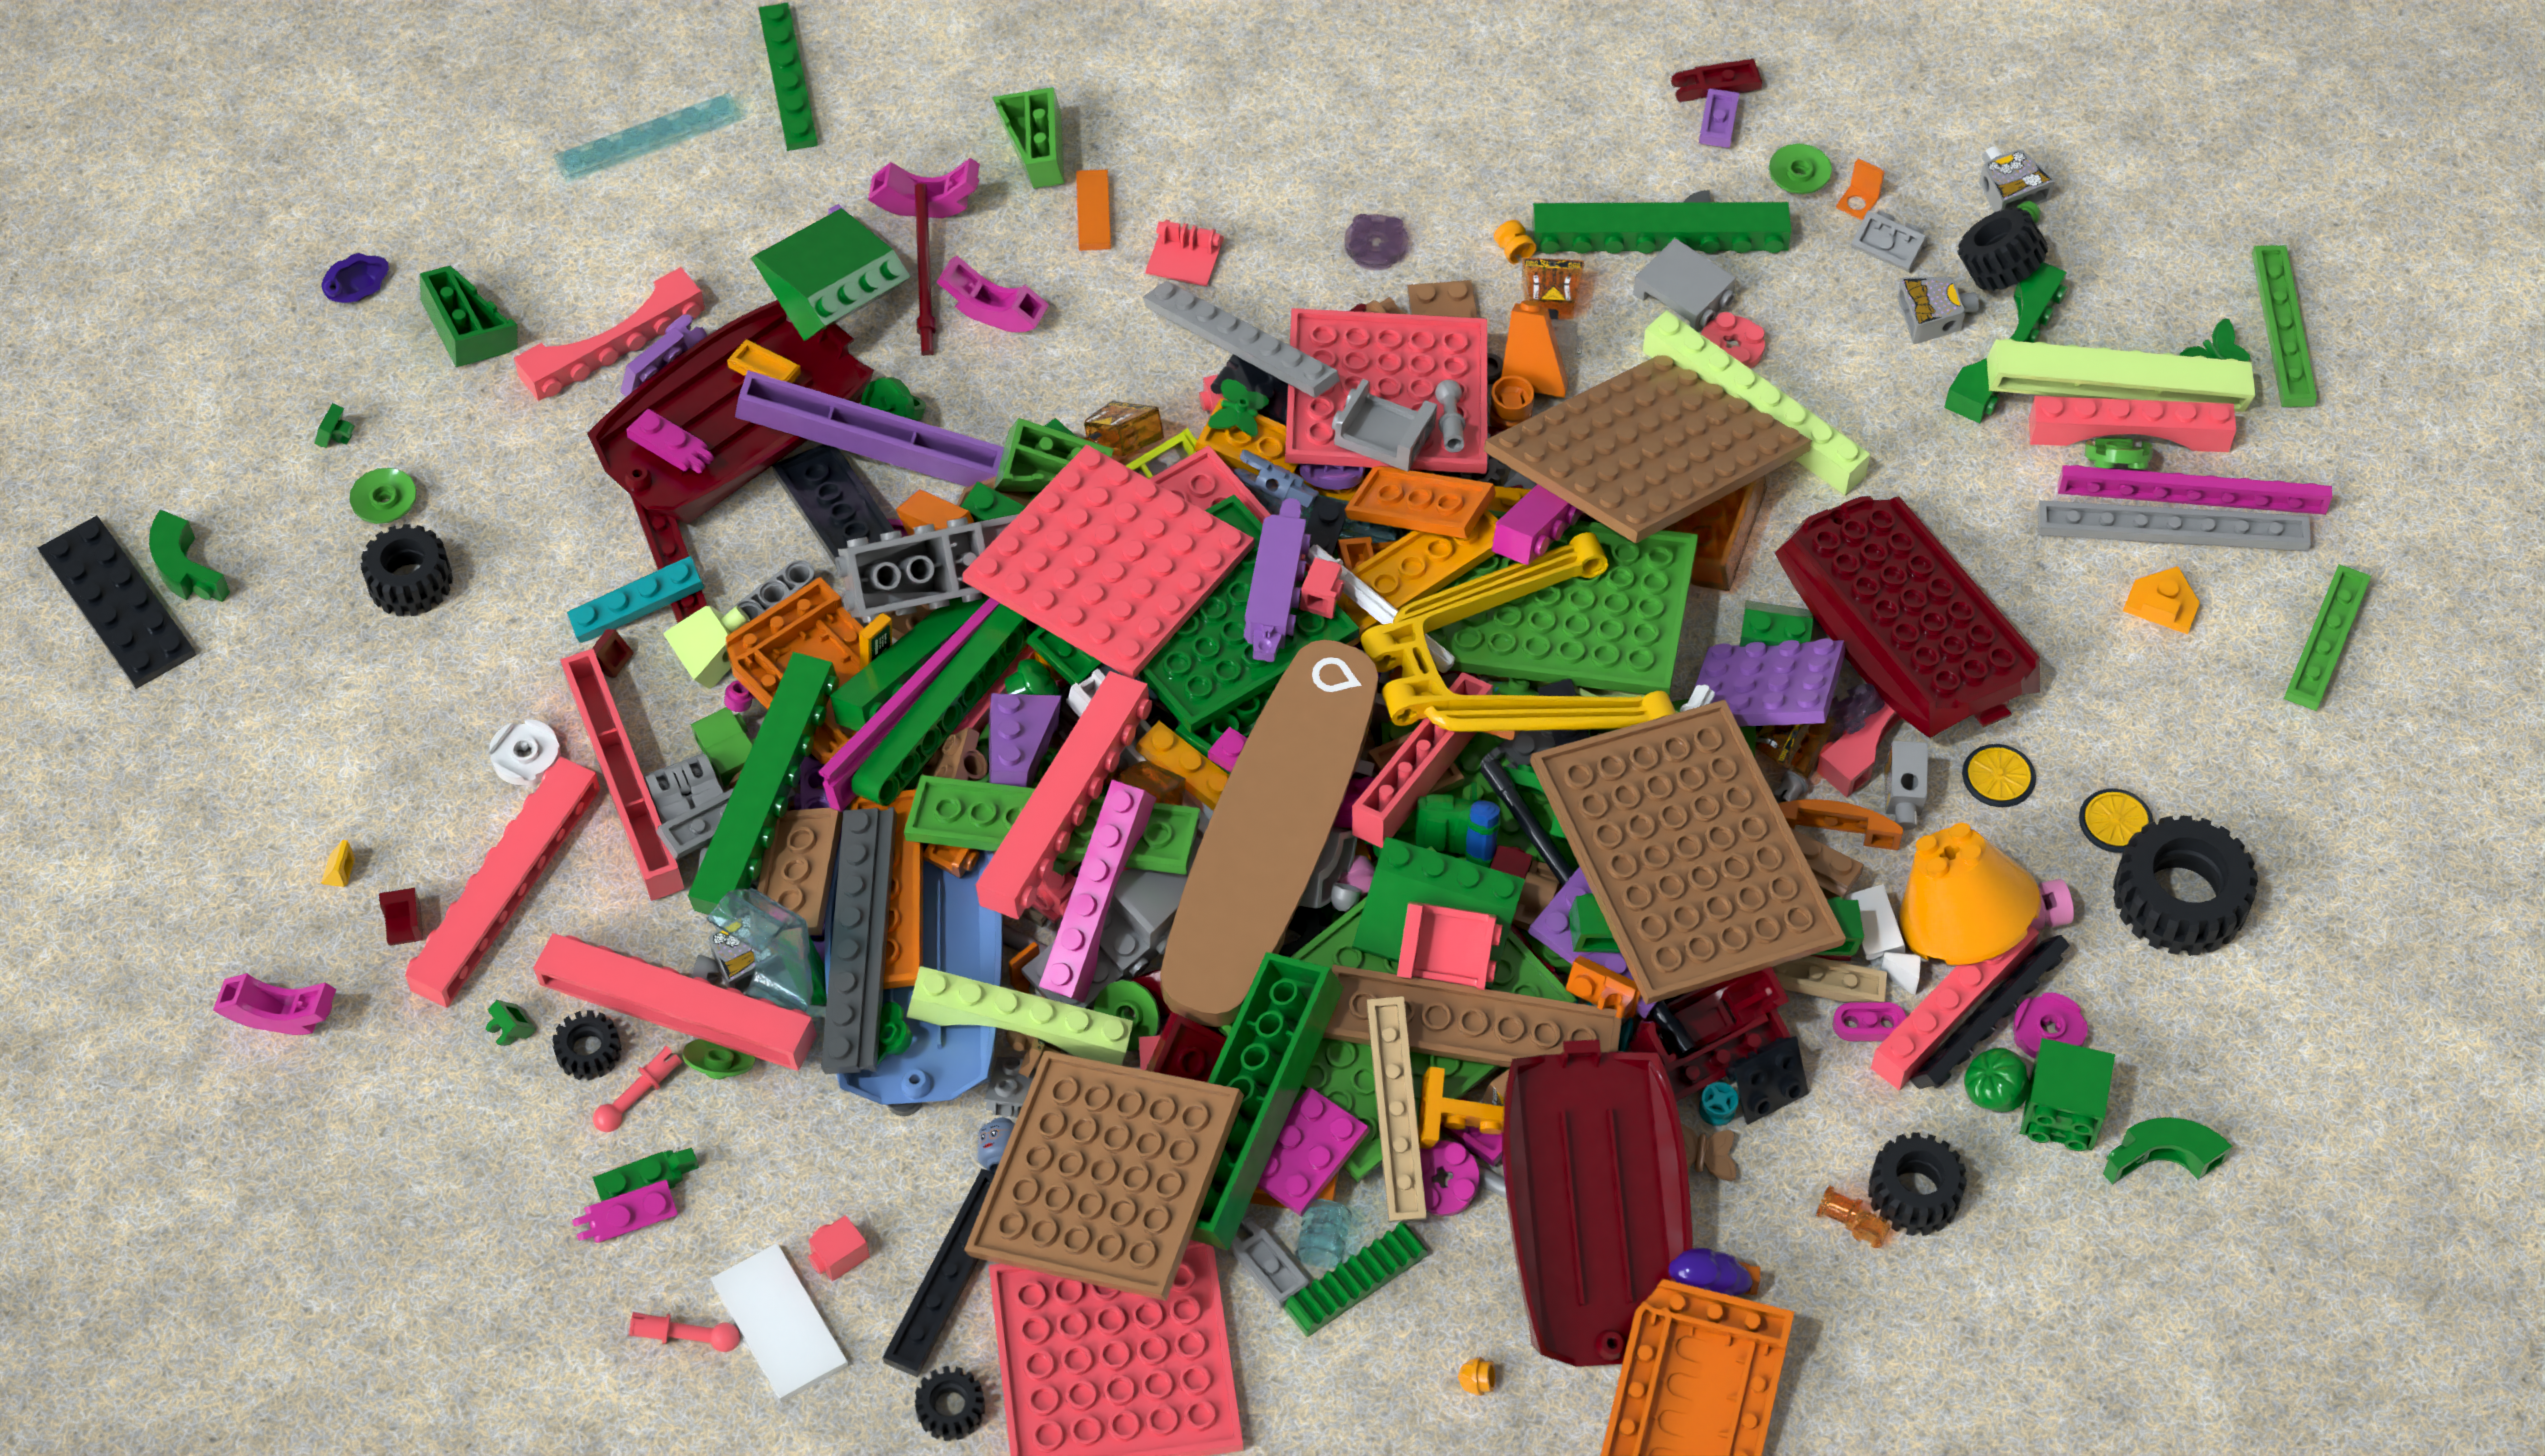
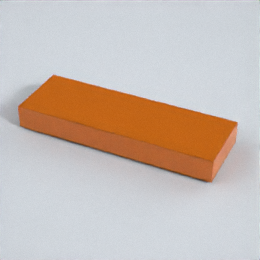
[1076,169,1111,251]

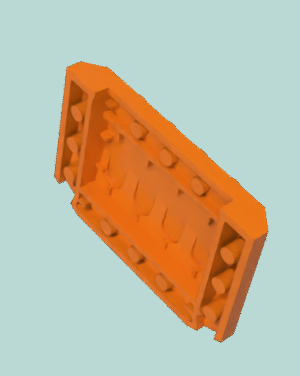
[725,577,864,765]
[1600,1279,1795,1456]

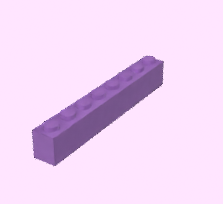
[735,370,1004,487]

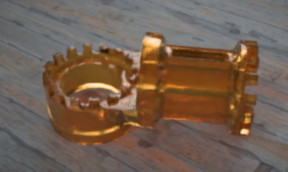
[1816,1185,1891,1248]

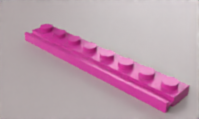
[818,597,1000,812]

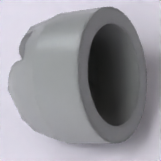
[1331,883,1362,911]
[692,955,720,984]

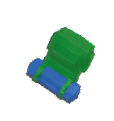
[1415,782,1501,868]

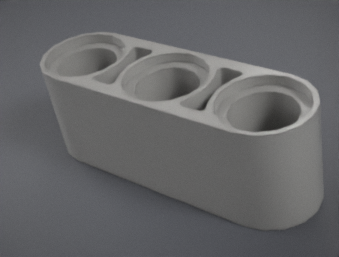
[734,560,816,621]

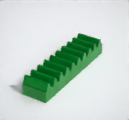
[1285,1222,1428,1337]

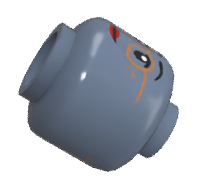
[977,1117,1015,1173]

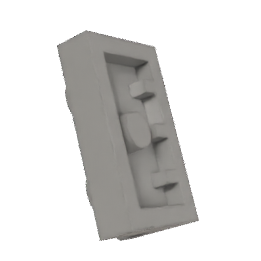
[1851,210,1928,273]

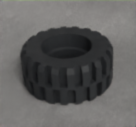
[2113,815,2258,956]

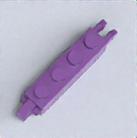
[1243,498,1311,662]

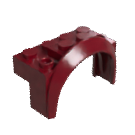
[1628,967,1791,1102]

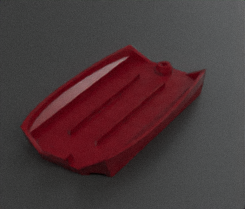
[587,300,874,525]
[1775,496,2040,738]
[1502,1039,1693,1367]

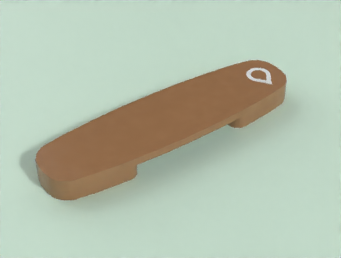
[1160,640,1378,1027]

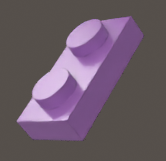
[1699,89,1739,148]

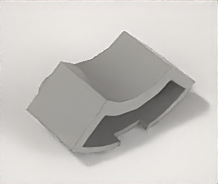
[1299,827,1358,908]

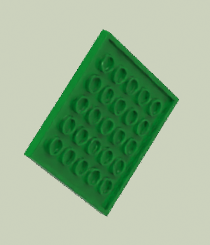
[1138,494,1360,733]

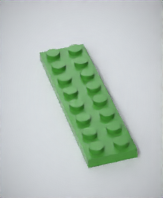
[904,775,1201,875]

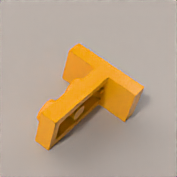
[1418,1067,1503,1149]

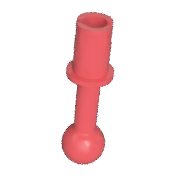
[593,1046,682,1132]
[629,1312,740,1352]

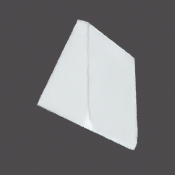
[1880,952,1921,995]

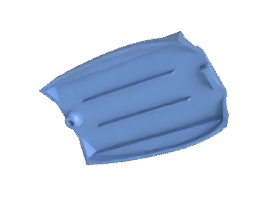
[825,841,1003,1105]

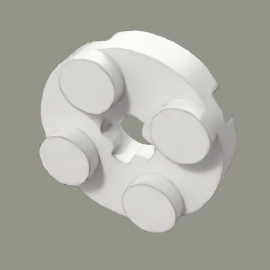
[490,719,561,787]

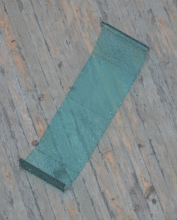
[707,888,813,1064]

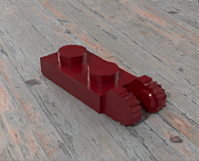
[1670,58,1762,102]

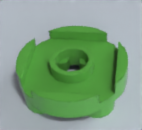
[2085,438,2153,469]

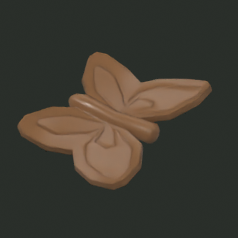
[1681,1123,1736,1181]

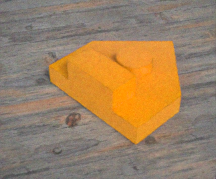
[2123,566,2200,635]

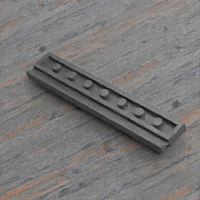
[821,807,897,1074]

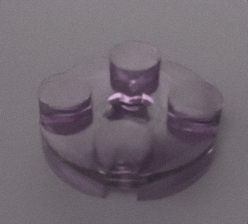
[1344,214,1408,270]
[1817,684,1885,738]

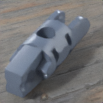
[1234,449,1319,508]

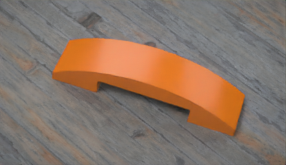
[1778,799,1903,851]

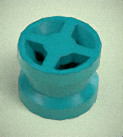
[1699,1082,1738,1127]

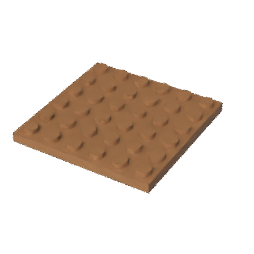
[964,1051,1244,1301]

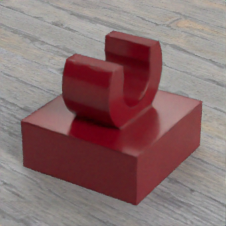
[593,629,634,678]

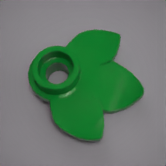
[877,1001,913,1065]

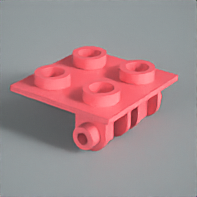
[1145,219,1224,287]

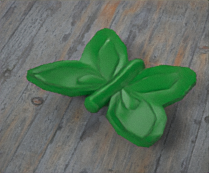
[2179,318,2250,362]
[1208,379,1269,437]

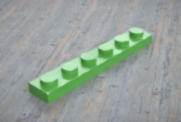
[2252,245,2317,407]

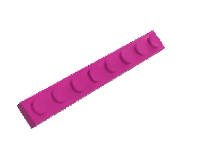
[2058,465,2333,515]

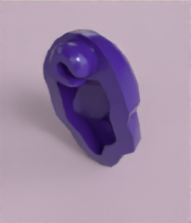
[321,252,389,303]
[1668,1248,1753,1296]

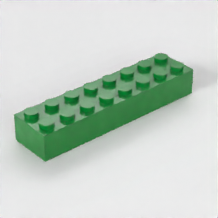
[1190,952,1344,1250]

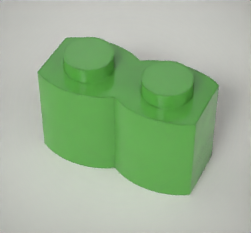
[690,707,755,787]

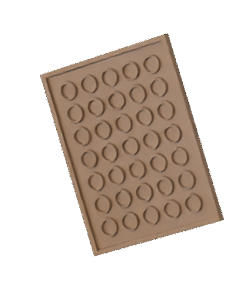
[1484,355,1812,544]
[1530,700,1846,1005]

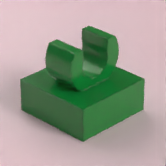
[314,403,355,448]
[486,1000,537,1046]

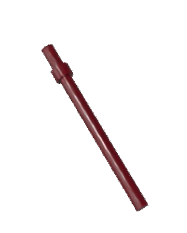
[915,183,936,356]

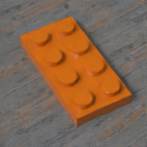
[1345,466,1496,539]

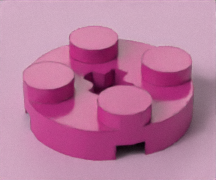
[2013,992,2088,1059]
[1420,1141,1481,1216]

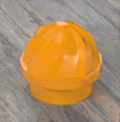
[1458,1357,1496,1396]

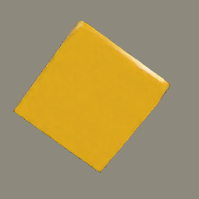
[321,840,355,887]

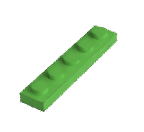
[2284,564,2371,711]

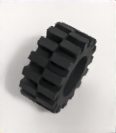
[552,1010,622,1080]
[914,1366,985,1441]

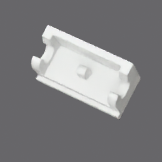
[1846,884,1906,966]

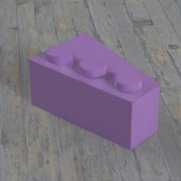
[989,693,1061,788]

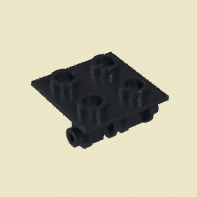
[1725,1036,1809,1125]

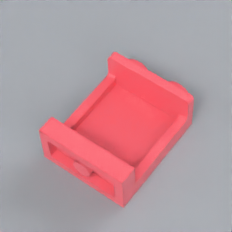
[1397,901,1502,990]

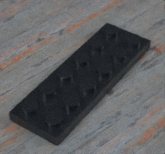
[772,444,895,578]
[37,516,196,689]

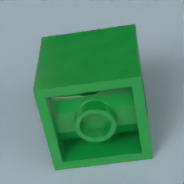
[2019,1038,2115,1151]

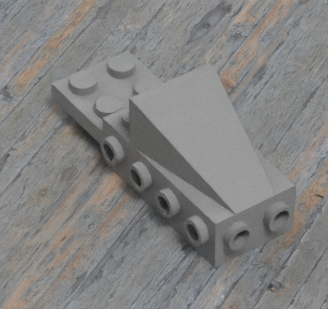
[835,514,1019,623]
[1021,835,1202,1009]

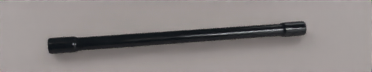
[1480,759,1698,1058]

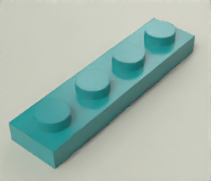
[567,556,705,643]

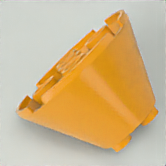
[1898,822,2041,965]

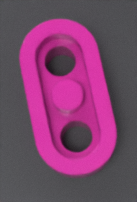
[1832,1002,1906,1041]

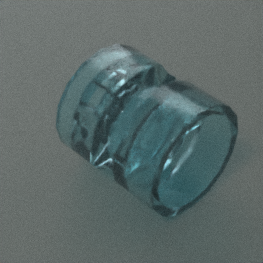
[1295,1199,1352,1269]

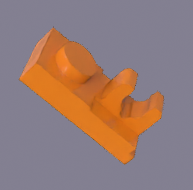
[1565,955,1641,1018]

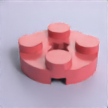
[1701,312,1765,369]

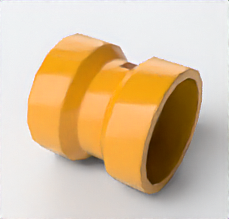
[1494,219,1537,265]

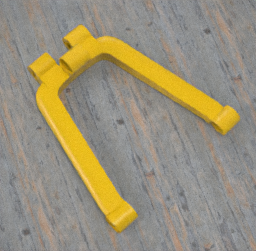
[1360,532,1676,732]

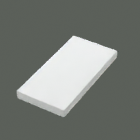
[710,1243,848,1403]

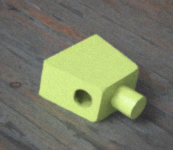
[663,606,750,689]

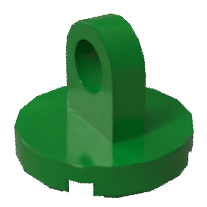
[861,377,926,421]

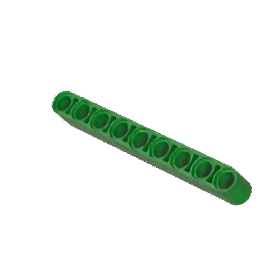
[851,603,1039,806]

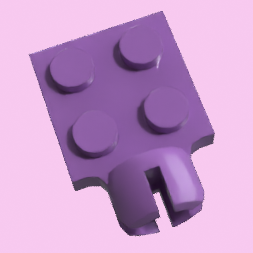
[620,314,707,397]

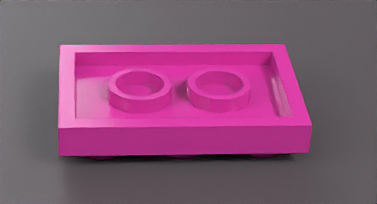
[1257,1087,1369,1217]

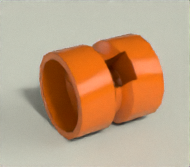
[1490,375,1534,430]

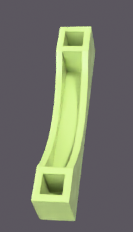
[906,966,1133,1065]

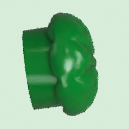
[1005,658,1060,696]
[1964,1048,2030,1113]

